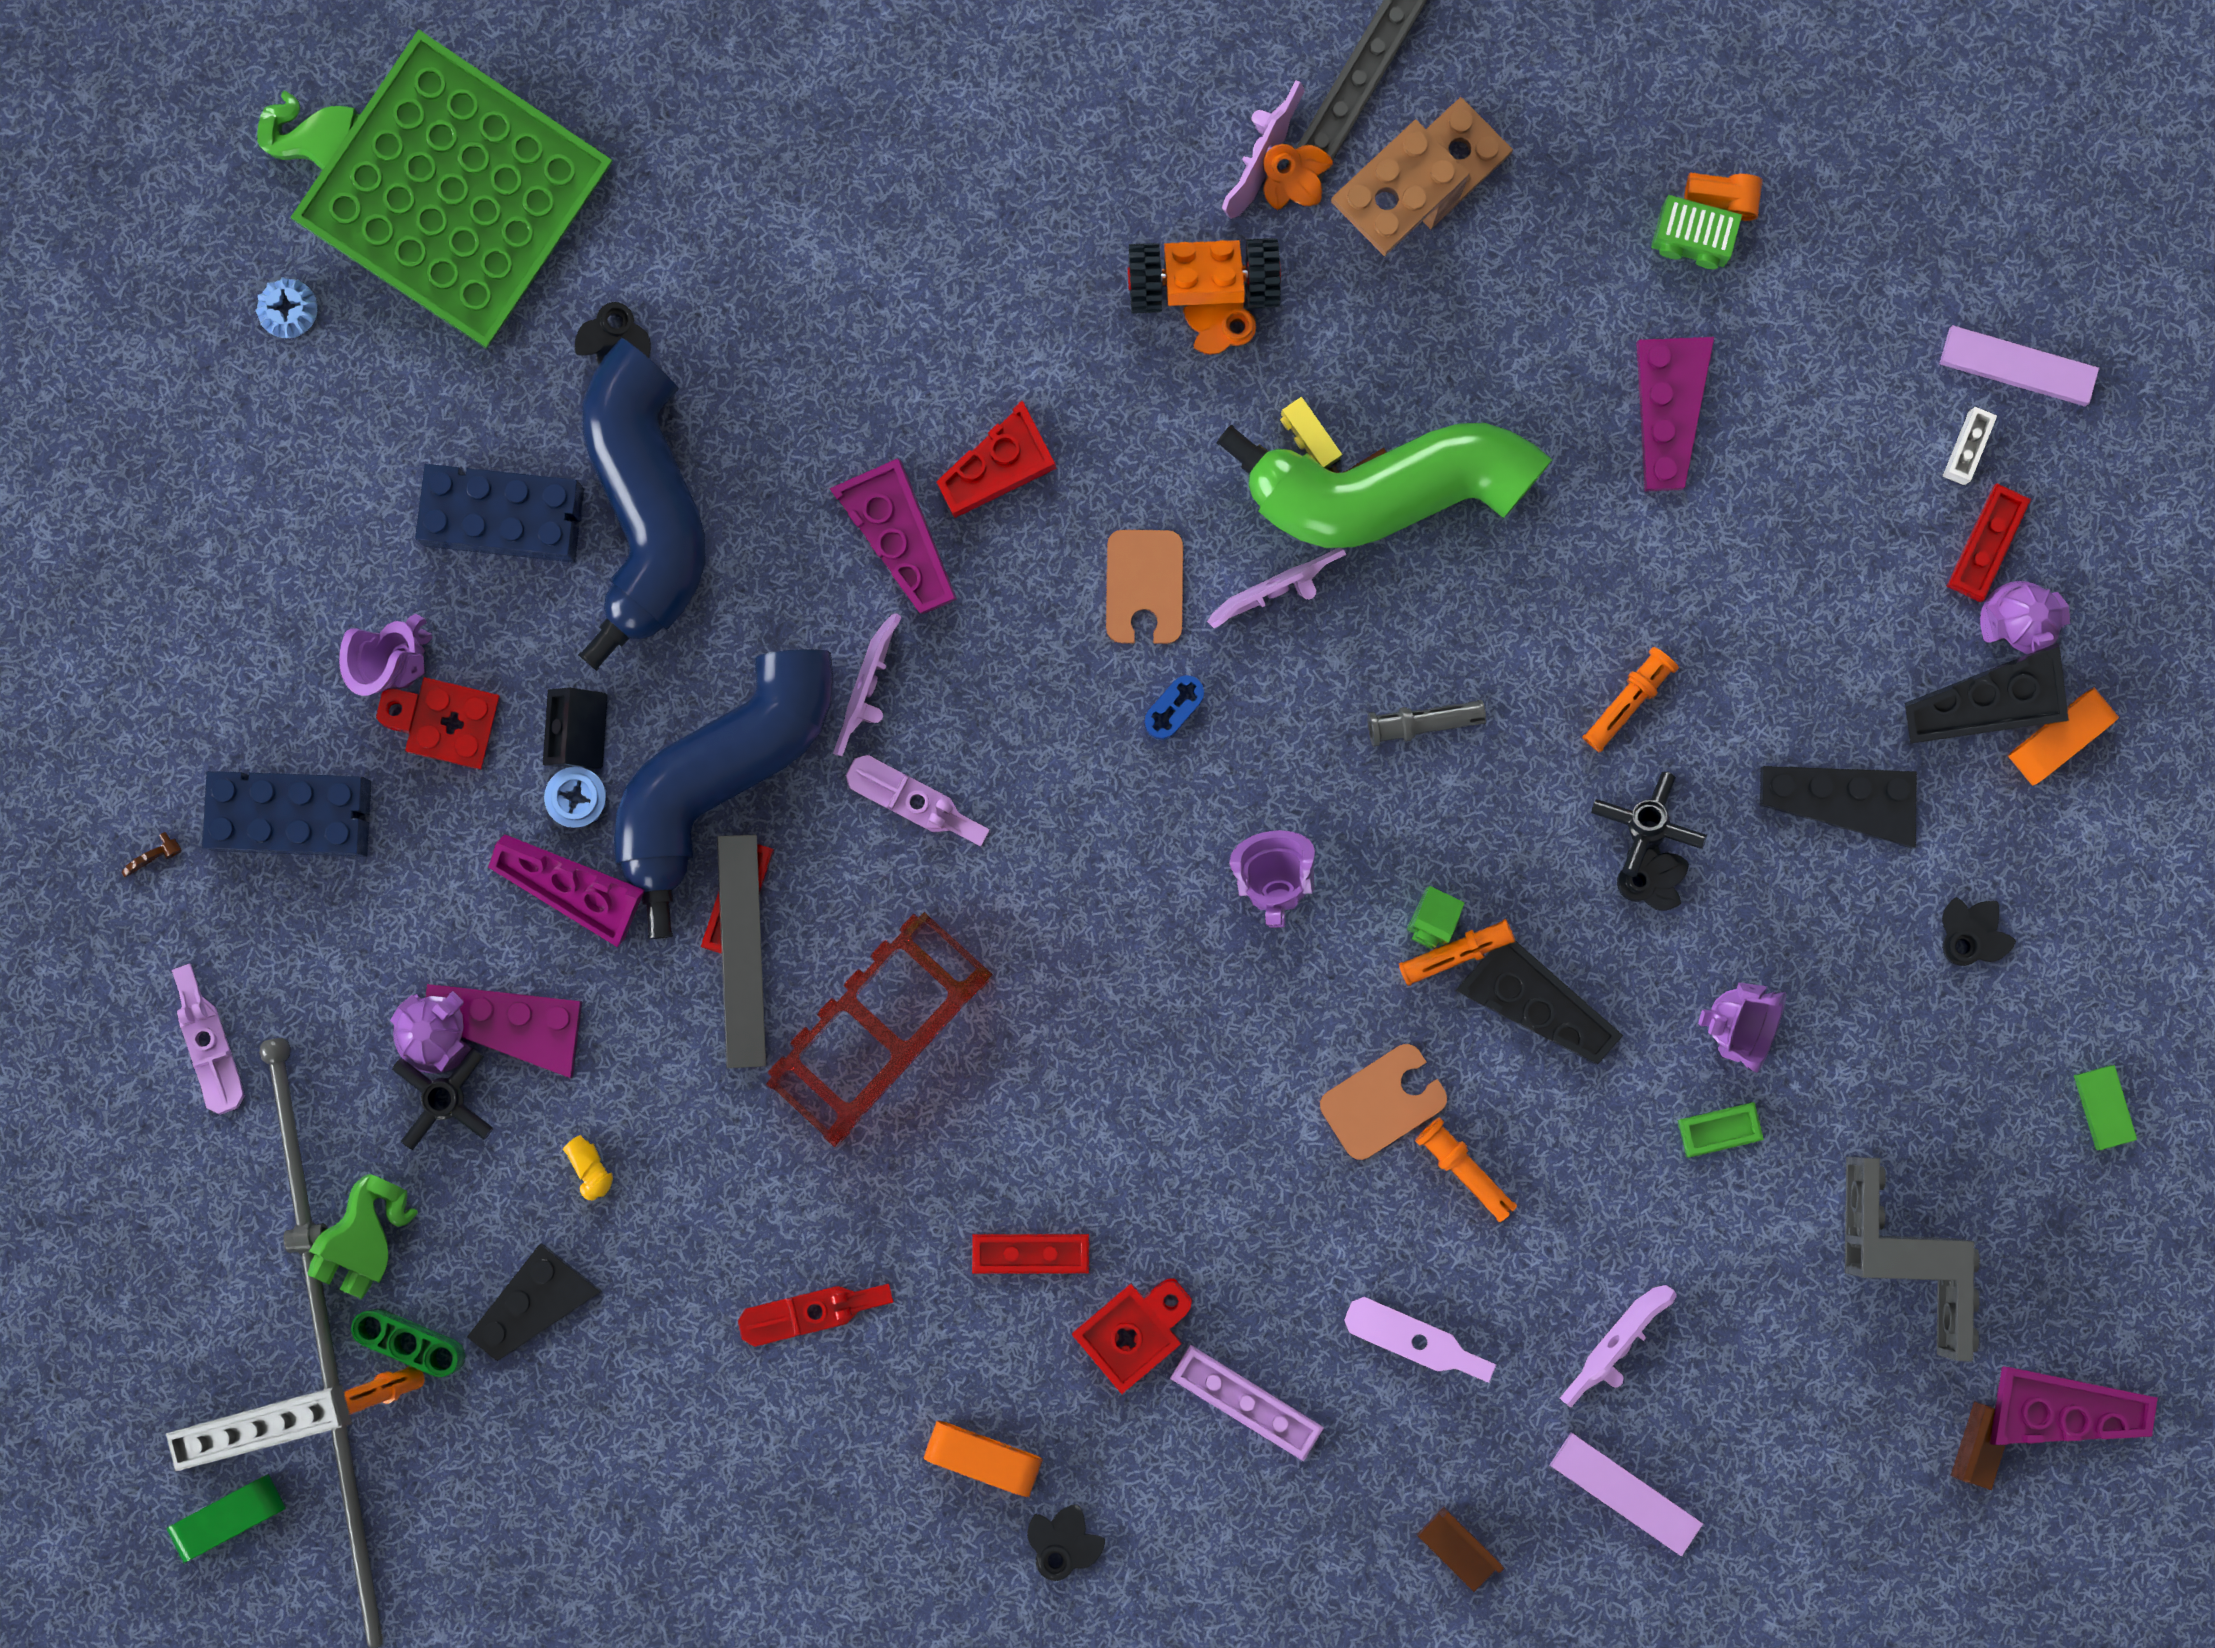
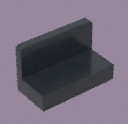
[542,687,608,769]

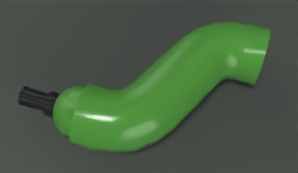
[1216,423,1552,548]

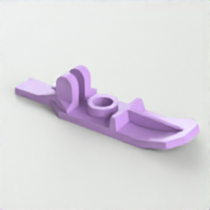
[1222,80,1305,219]
[1207,548,1346,629]
[833,614,901,756]
[845,755,990,846]
[172,964,245,1115]
[1560,1285,1677,1408]
[1344,1297,1496,1383]

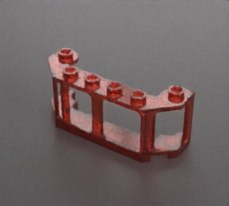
[766,912,994,1148]

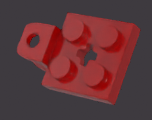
[376,677,500,770]
[1072,1278,1192,1394]

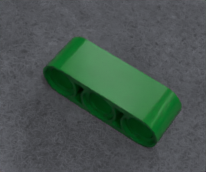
[351,1308,466,1377]
[166,1474,286,1564]

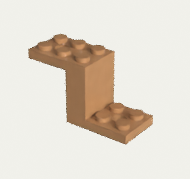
[1331,97,1513,257]

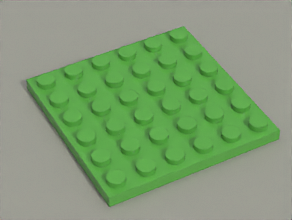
[291,29,612,349]

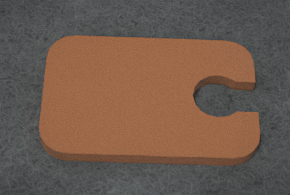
[1106,530,1183,644]
[1320,1044,1447,1160]

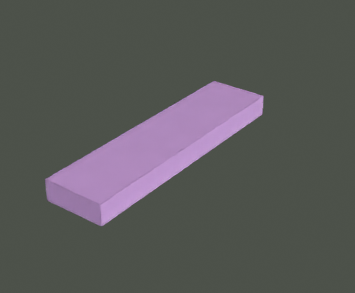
[1940,326,2099,406]
[1170,1344,1324,1461]
[1550,1433,1703,1556]

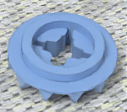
[255,277,318,338]
[544,767,606,828]

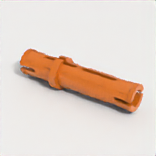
[1399,919,1516,986]
[344,1366,425,1414]

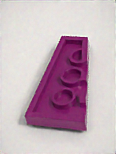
[1637,337,1714,491]
[829,458,957,614]
[488,834,645,947]
[425,984,582,1078]
[1990,1366,2158,1445]

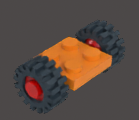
[1128,238,1281,314]

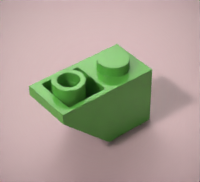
[1406,886,1464,949]

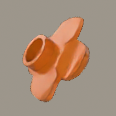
[1263,144,1333,210]
[1183,303,1256,355]

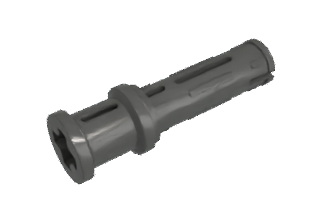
[1367,700,1486,747]

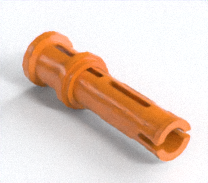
[1582,647,1679,752]
[1415,1117,1517,1222]

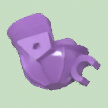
[1980,581,2070,654]
[339,614,433,696]
[1229,830,1315,928]
[1698,983,1787,1073]
[390,991,471,1073]

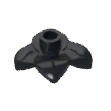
[574,302,651,365]
[1617,845,1689,911]
[1942,897,2016,966]
[1027,1504,1105,1581]

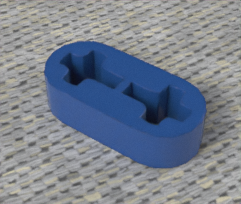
[1144,675,1204,740]

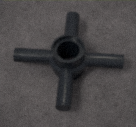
[1591,772,1707,877]
[392,1048,493,1150]

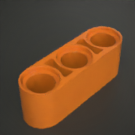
[2008,687,2119,786]
[923,1420,1043,1497]

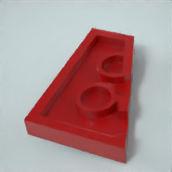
[936,400,1057,519]

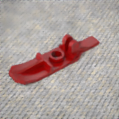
[737,1284,893,1347]

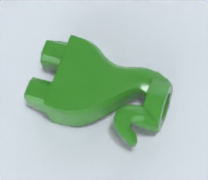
[257,91,360,170]
[307,1174,418,1299]

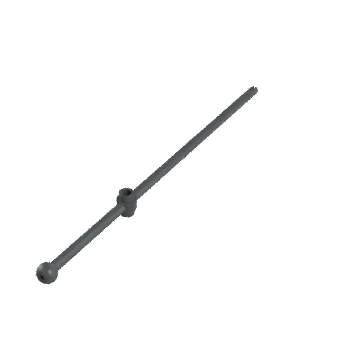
[259,1038,383,1648]

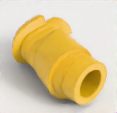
[563,1135,613,1201]

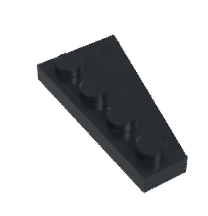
[1905,643,2069,743]
[1760,766,1917,849]
[1454,940,1623,1065]

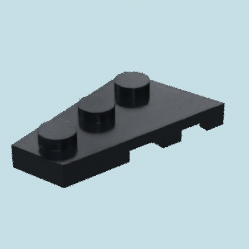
[467,1243,602,1361]

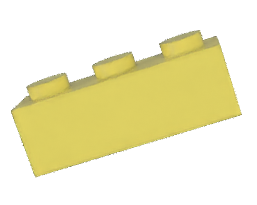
[1280,397,1342,469]

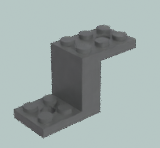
[1845,1157,1980,1362]

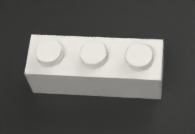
[1943,407,1997,485]

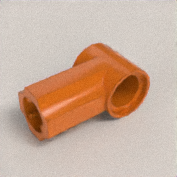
[1684,173,1762,221]

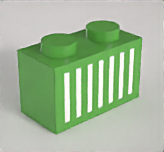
[1651,195,1742,269]

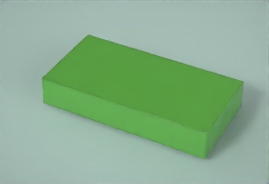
[2074,1065,2137,1150]
[1677,1102,1764,1158]

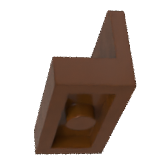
[1951,1401,2006,1490]
[1417,1506,1505,1592]

